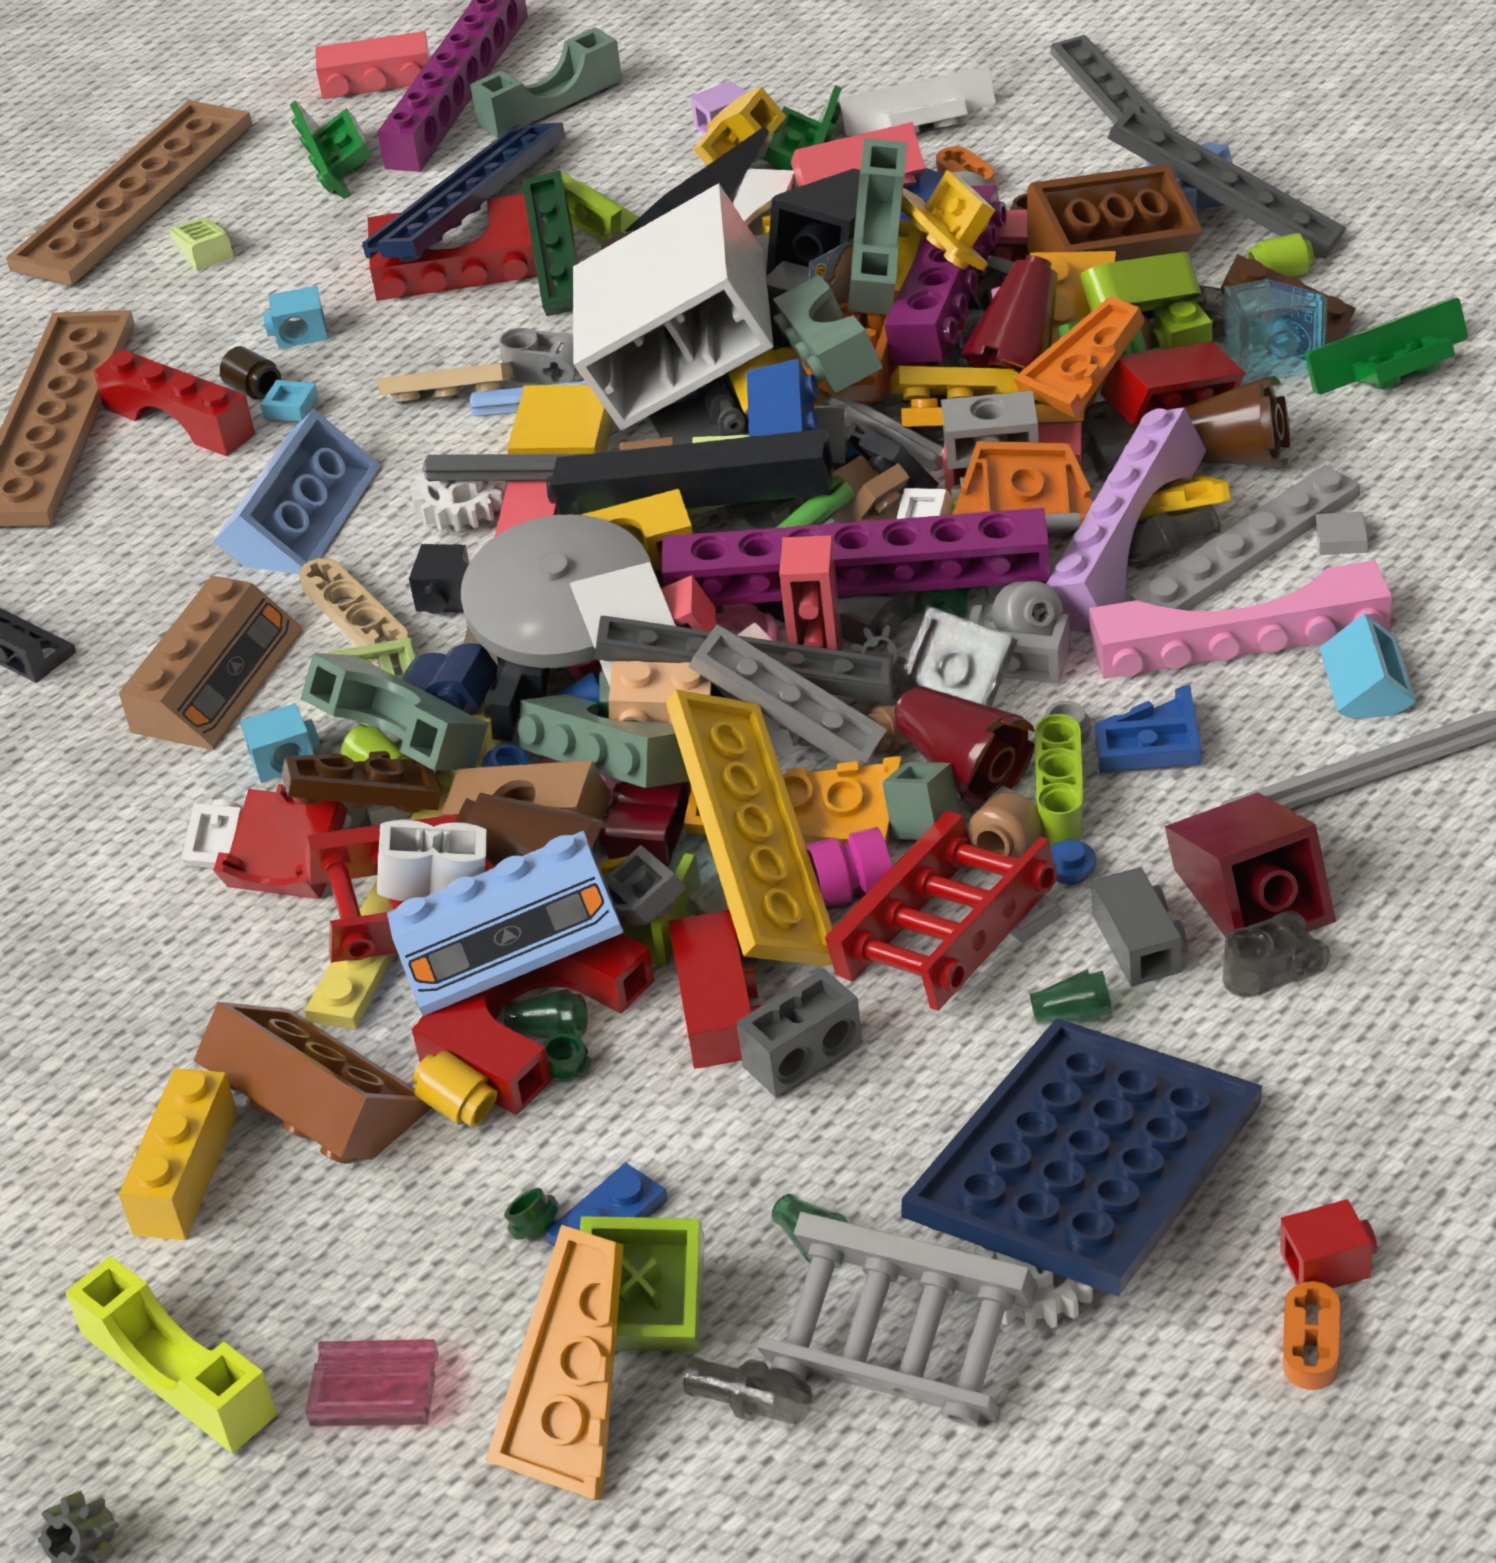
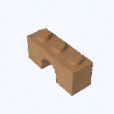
[441,760,611,819]

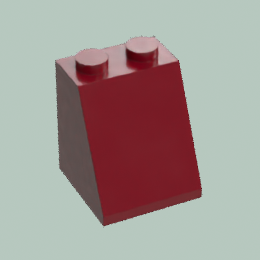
[1165,792,1336,957]

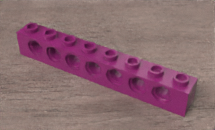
[377,0,528,172]
[662,508,1050,606]

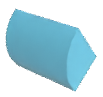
[1319,613,1416,719]

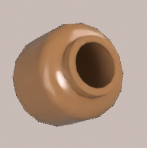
[967,792,1043,859]

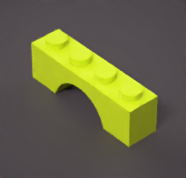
[65,1255,277,1454]

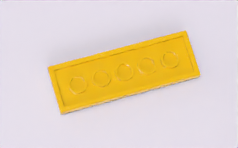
[665,689,833,966]

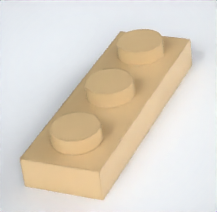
[377,362,514,402]

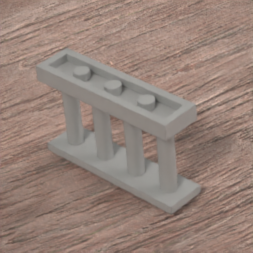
[757,1212,1038,1427]

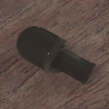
[1127,504,1221,568]
[683,1357,813,1424]

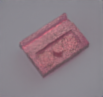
[305,1339,439,1426]

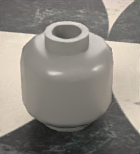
[992,581,1063,636]

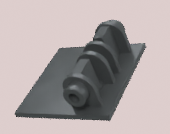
[648,377,749,445]

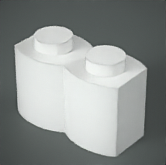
[377,820,487,901]

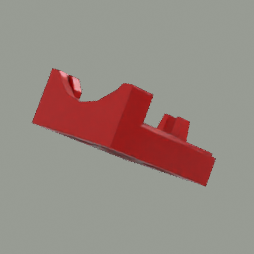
[213,784,348,899]

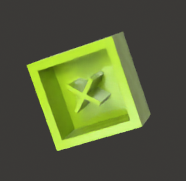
[580,1216,705,1351]

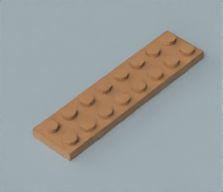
[6,100,252,286]
[0,310,135,527]

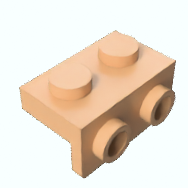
[609,661,711,724]

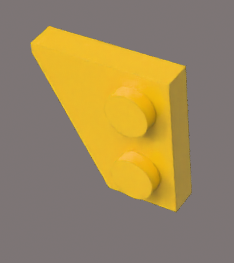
[1137,474,1231,523]

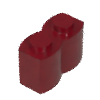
[599,781,691,867]

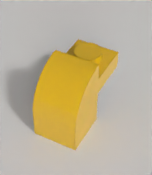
[693,87,787,165]

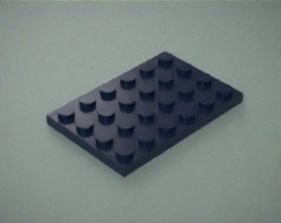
[901,1018,1262,1297]

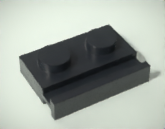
[843,422,939,494]

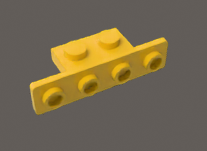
[901,170,995,271]

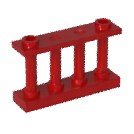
[824,811,1058,1011]
[306,814,495,963]

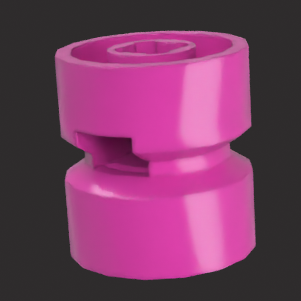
[806,827,892,908]

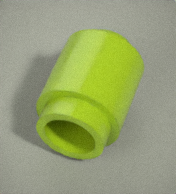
[1247,233,1314,278]

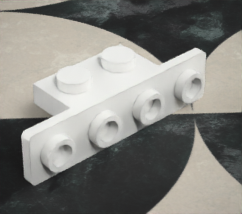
[838,67,996,136]

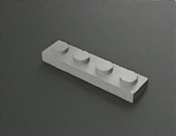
[689,624,887,766]

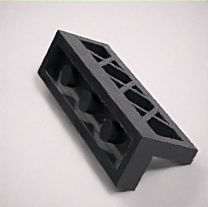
[0,608,76,683]

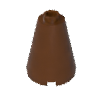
[1185,376,1290,469]
[455,793,604,867]

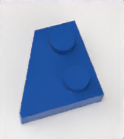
[1095,685,1201,772]

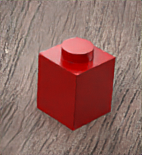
[1280,1199,1378,1288]

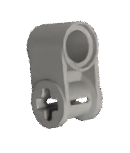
[499,328,575,385]

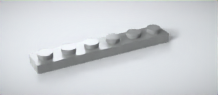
[1129,465,1360,611]

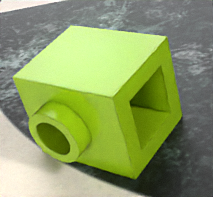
[1150,300,1212,349]

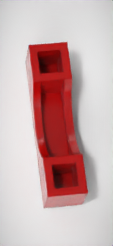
[93,349,255,457]

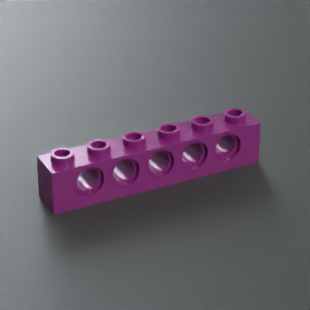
[884,185,1007,362]

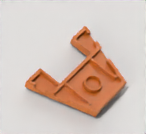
[952,441,1093,532]

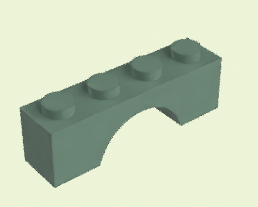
[470,27,623,138]
[847,138,907,315]
[773,275,883,393]
[300,653,488,770]
[518,694,690,788]

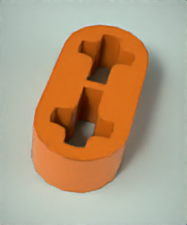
[936,146,995,185]
[1283,1281,1340,1390]

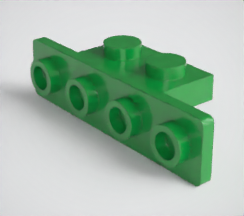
[763,85,842,187]
[290,100,373,199]
[1305,297,1468,394]

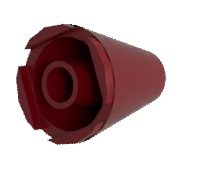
[961,255,1058,373]
[895,686,1035,809]

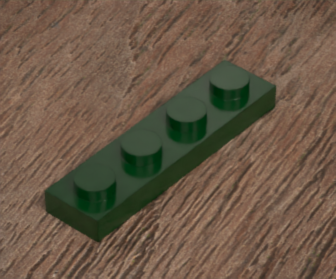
[521,170,579,316]

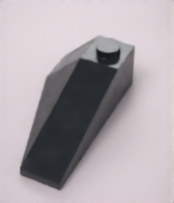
[625,126,770,232]

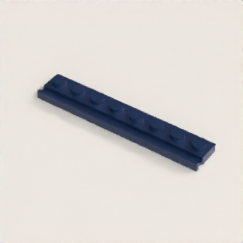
[362,122,566,262]

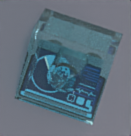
[1225,279,1327,386]

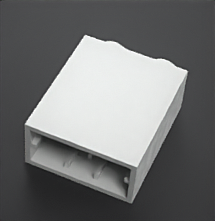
[573,183,773,431]

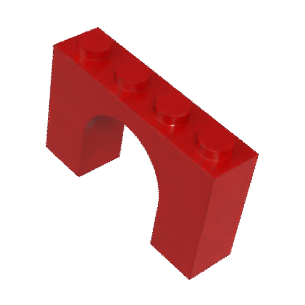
[367,194,537,301]
[411,933,655,1116]

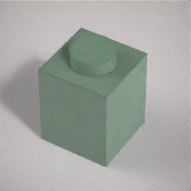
[882,762,961,842]

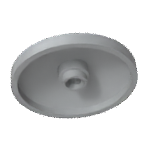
[461,514,652,668]

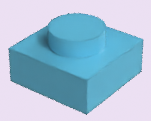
[260,380,318,422]

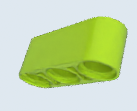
[1080,252,1202,312]
[1035,714,1083,846]

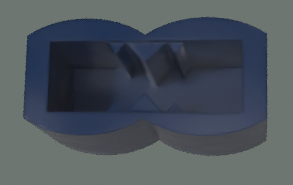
[401,643,498,715]

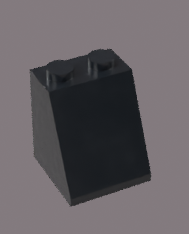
[766,168,860,275]

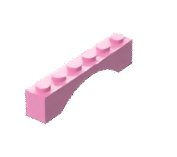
[1089,560,1392,679]

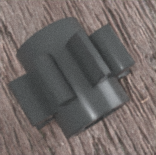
[850,625,909,682]
[38,1491,119,1563]

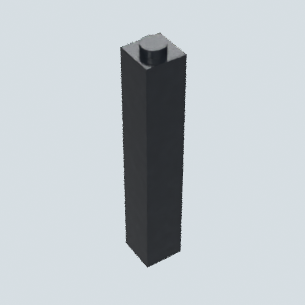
[546,429,834,515]

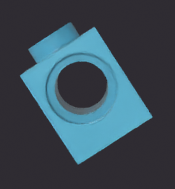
[263,286,328,349]
[240,703,320,783]

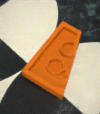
[1013,296,1145,418]

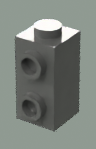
[1091,867,1188,987]

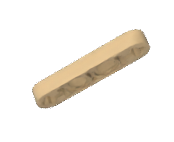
[299,558,409,665]

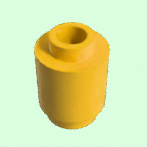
[413,1050,498,1128]

